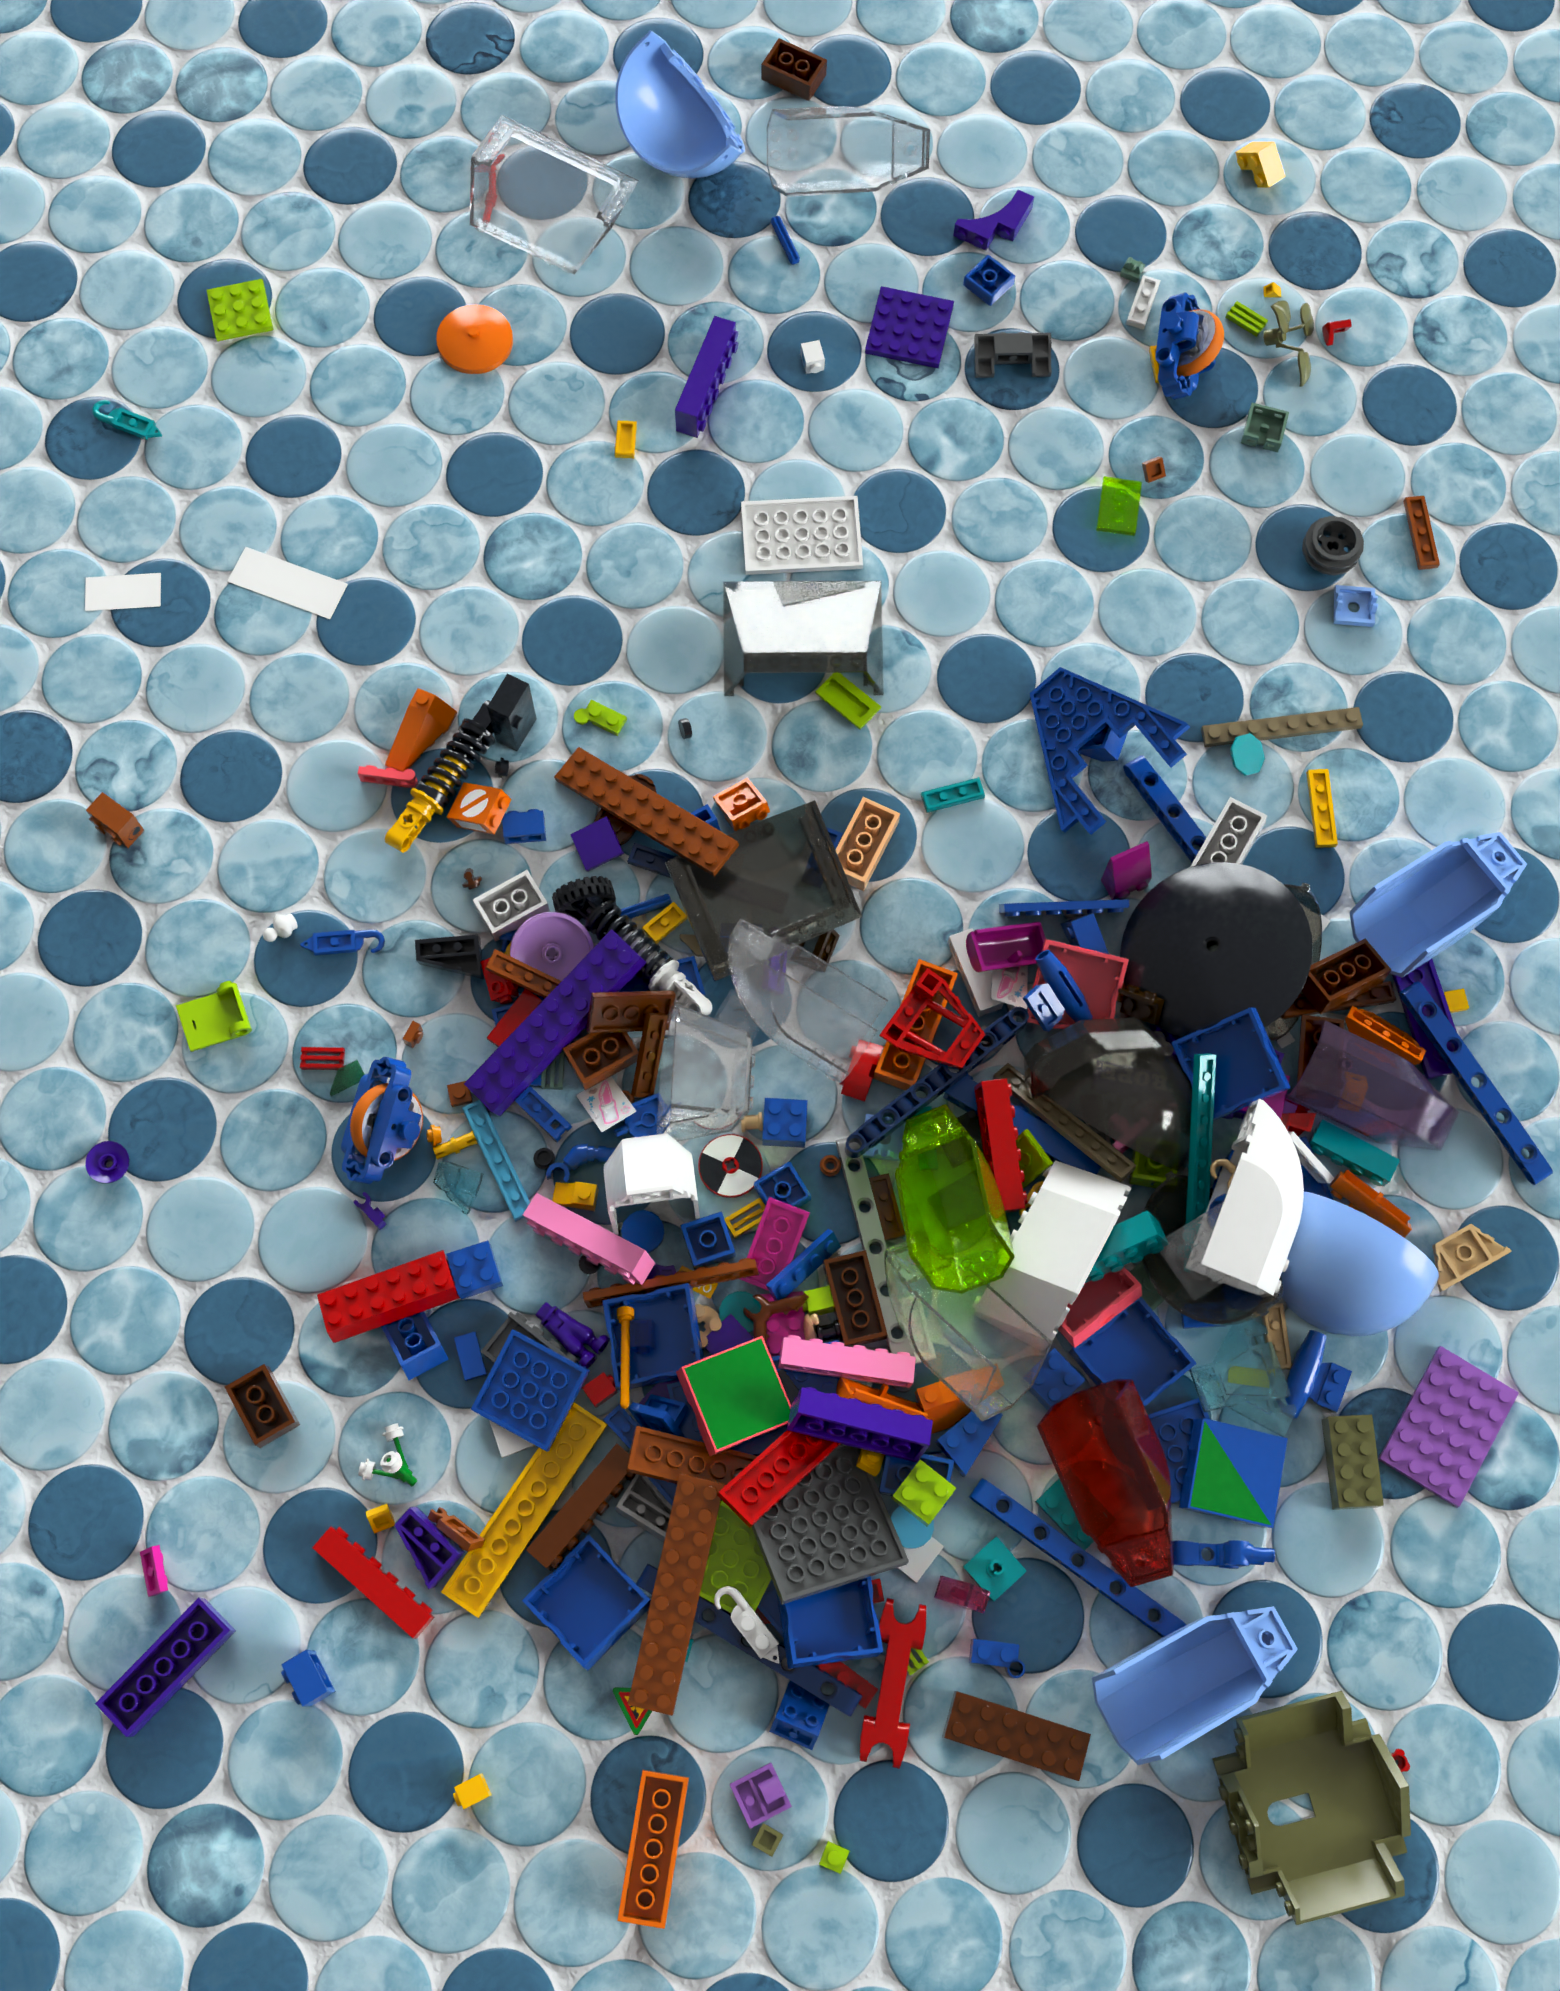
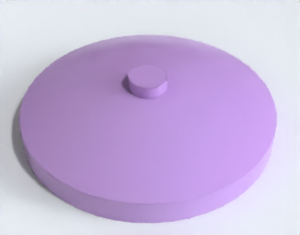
[510,912,594,981]

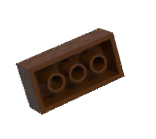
[1301,938,1391,1015]
[823,1250,888,1347]

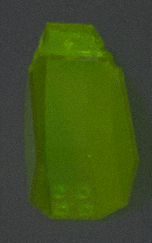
[895,1104,1015,1294]

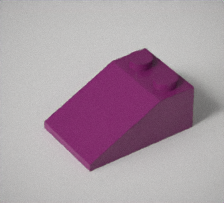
[1101,841,1152,900]

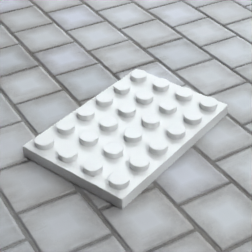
[741,496,863,575]

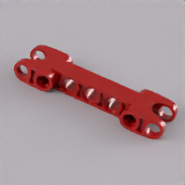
[860,1598,926,1769]

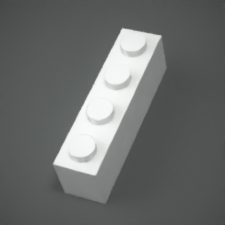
[948,928,1003,1017]

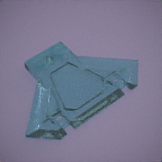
[1190,1312,1297,1437]

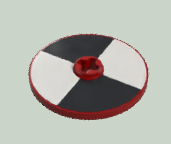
[698,1134,763,1198]

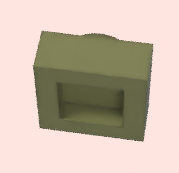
[752,1823,783,1857]

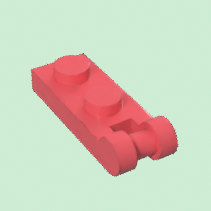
[358,765,418,788]

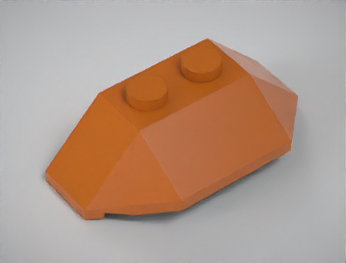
[1345,1006,1426,1067]

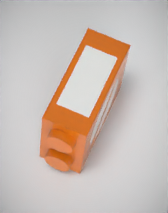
[447,782,512,835]

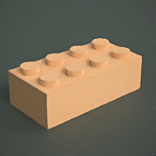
[827,797,900,891]

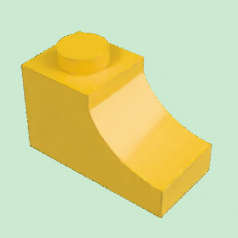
[552,1182,599,1211]

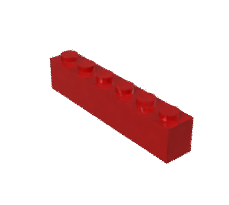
[312,1526,435,1639]

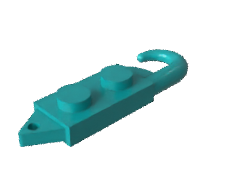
[92,400,162,440]

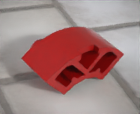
[839,1039,884,1102]

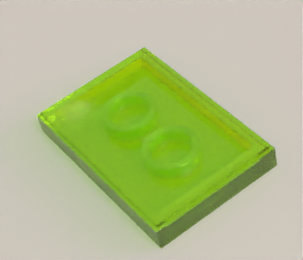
[1096,476,1142,536]

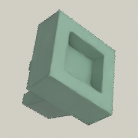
[1120,257,1145,283]

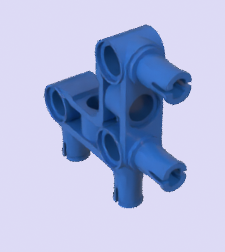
[1170,1540,1275,1569]

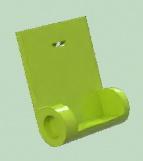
[176,981,252,1052]

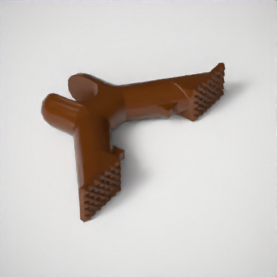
[743,1293,809,1349]

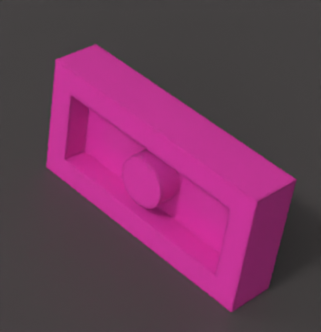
[140,1545,168,1597]

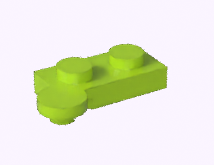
[574,700,627,736]

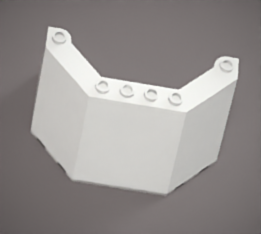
[973,1160,1131,1352]

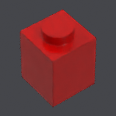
[582,1372,618,1408]

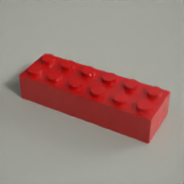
[974,1078,1028,1215]
[317,1250,460,1343]

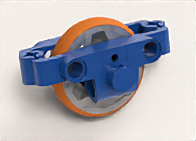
[1155,292,1224,400]
[341,1057,423,1184]

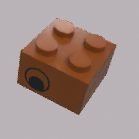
[86,792,144,848]

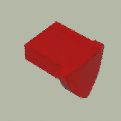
[1322,319,1352,346]

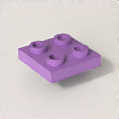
[730,1762,792,1829]

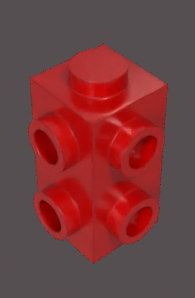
[481,958,519,1004]

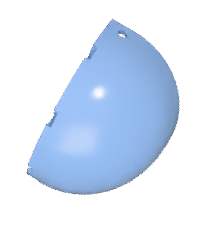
[615,30,745,179]
[1277,1192,1439,1336]

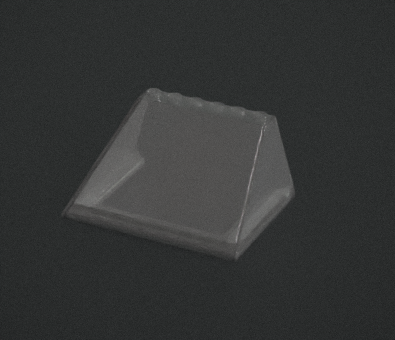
[470,115,639,275]

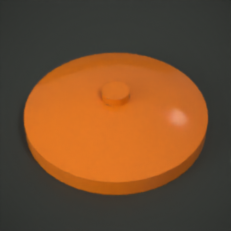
[436,304,513,374]

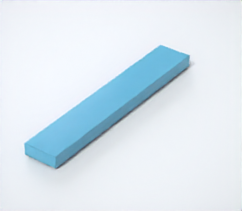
[462,1100,530,1222]

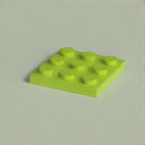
[207,279,274,342]

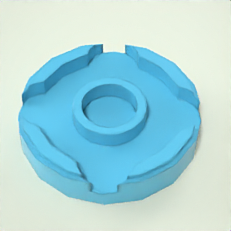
[891,1506,934,1549]

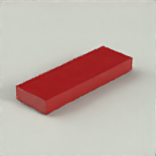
[487,989,542,1047]

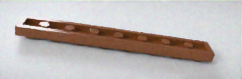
[583,1258,759,1308]

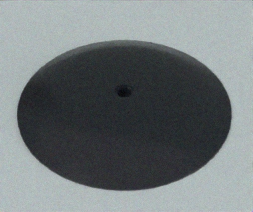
[1120,862,1313,1038]

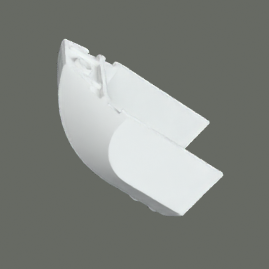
[1185,1099,1304,1297]
[604,1133,700,1235]

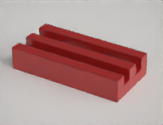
[300,1047,345,1070]

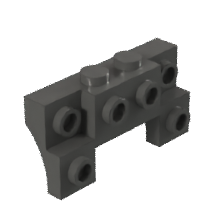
[974,332,1052,378]

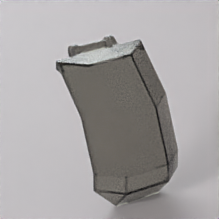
[1024,1018,1174,1099]

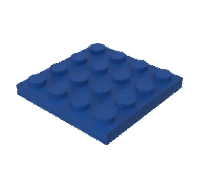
[471,1329,590,1451]
[1118,1397,1210,1511]

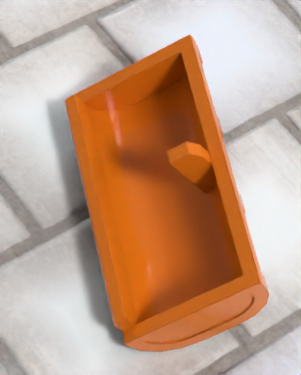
[1330,1169,1412,1238]
[836,1376,928,1419]

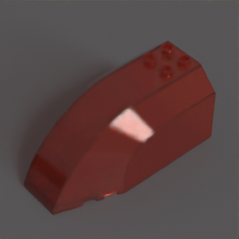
[1037,1379,1174,1587]

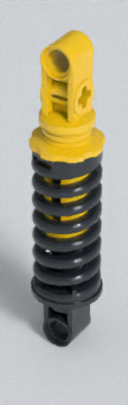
[385,700,496,853]

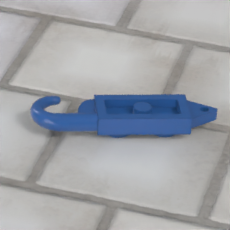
[300,929,385,956]

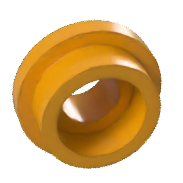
[426,1125,442,1146]

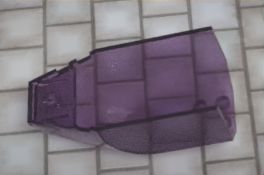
[1285,1020,1459,1151]

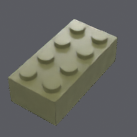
[1322,1415,1384,1510]

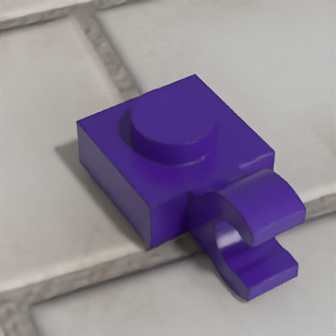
[354,1192,387,1230]

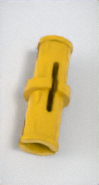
[432,1131,478,1160]

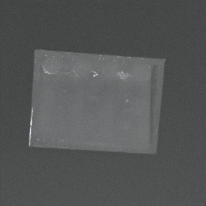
[1160,1201,1232,1301]

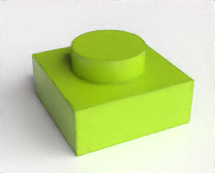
[819,1841,849,1874]

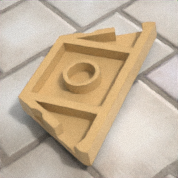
[1433,1224,1512,1292]

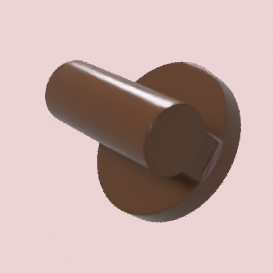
[462,868,482,890]

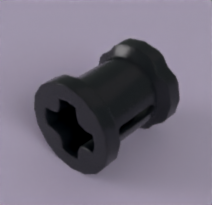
[815,1320,841,1343]

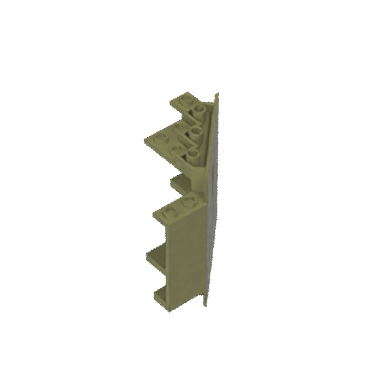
[1212,1691,1411,1925]

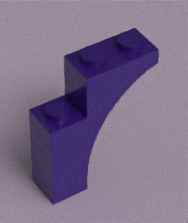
[953,190,1034,251]

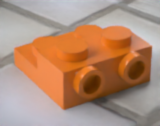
[713,777,770,831]

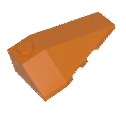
[915,1364,1005,1434]

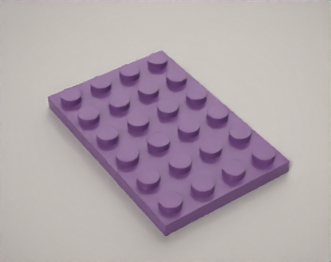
[1378,1346,1519,1508]

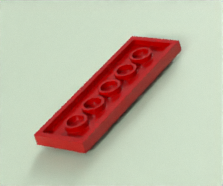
[718,1430,841,1528]

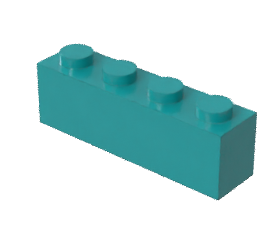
[1309,1119,1400,1186]

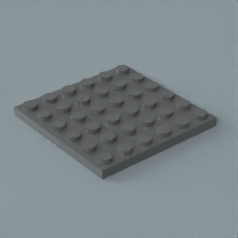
[732,1444,909,1604]

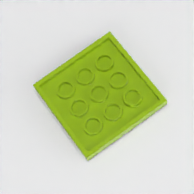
[700,1501,772,1613]

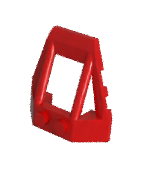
[879,968,985,1069]

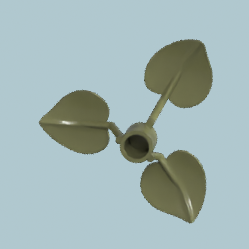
[1263,301,1314,387]

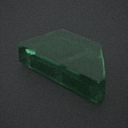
[330,1059,365,1096]

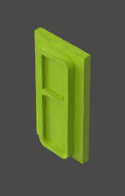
[815,670,881,730]

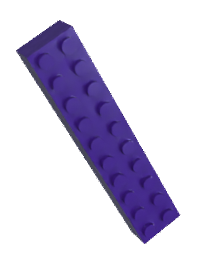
[464,929,647,1116]

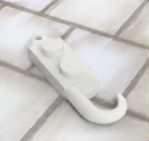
[714,1586,780,1664]

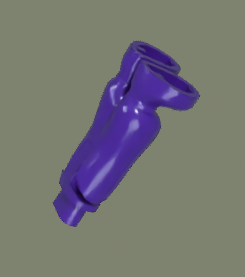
[535,1302,610,1369]

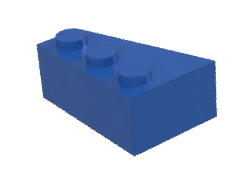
[1060,913,1109,954]
[935,1398,1003,1478]

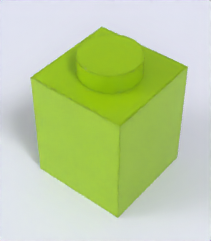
[802,1286,834,1316]

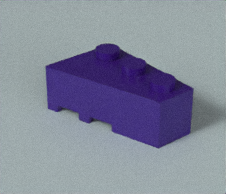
[395,1506,465,1589]

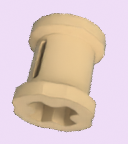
[741,1112,763,1132]

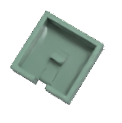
[1241,403,1289,452]

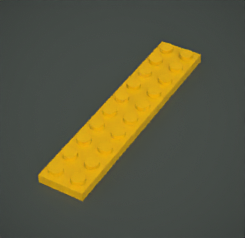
[441,1402,608,1618]

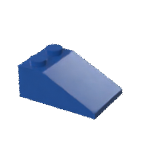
[381,1311,448,1380]

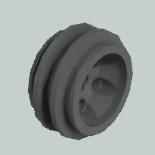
[1302,516,1364,575]

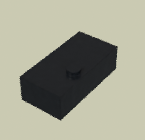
[487,673,537,751]

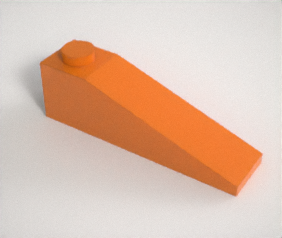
[385,688,457,772]

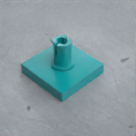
[963,1536,1027,1602]

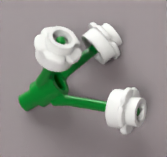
[358,1423,417,1487]

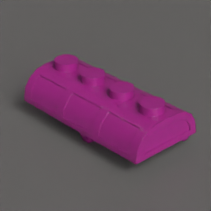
[966,922,1046,972]

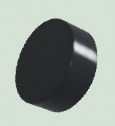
[678,718,692,739]

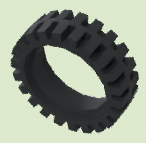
[552,876,616,921]

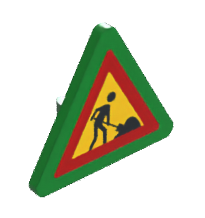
[613,1687,652,1735]

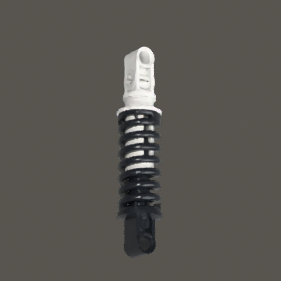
[571,896,712,1020]

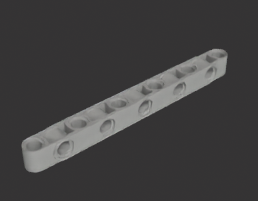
[836,1137,916,1362]

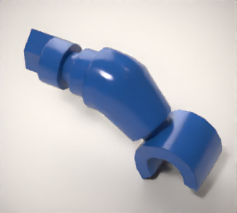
[546,1144,616,1183]

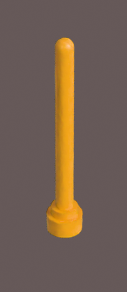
[617,1306,634,1409]

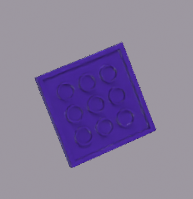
[865,286,954,369]

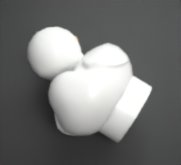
[263,913,298,942]

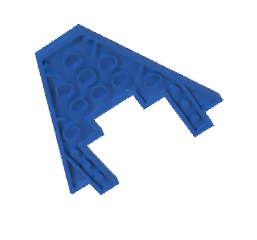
[1029,667,1190,835]

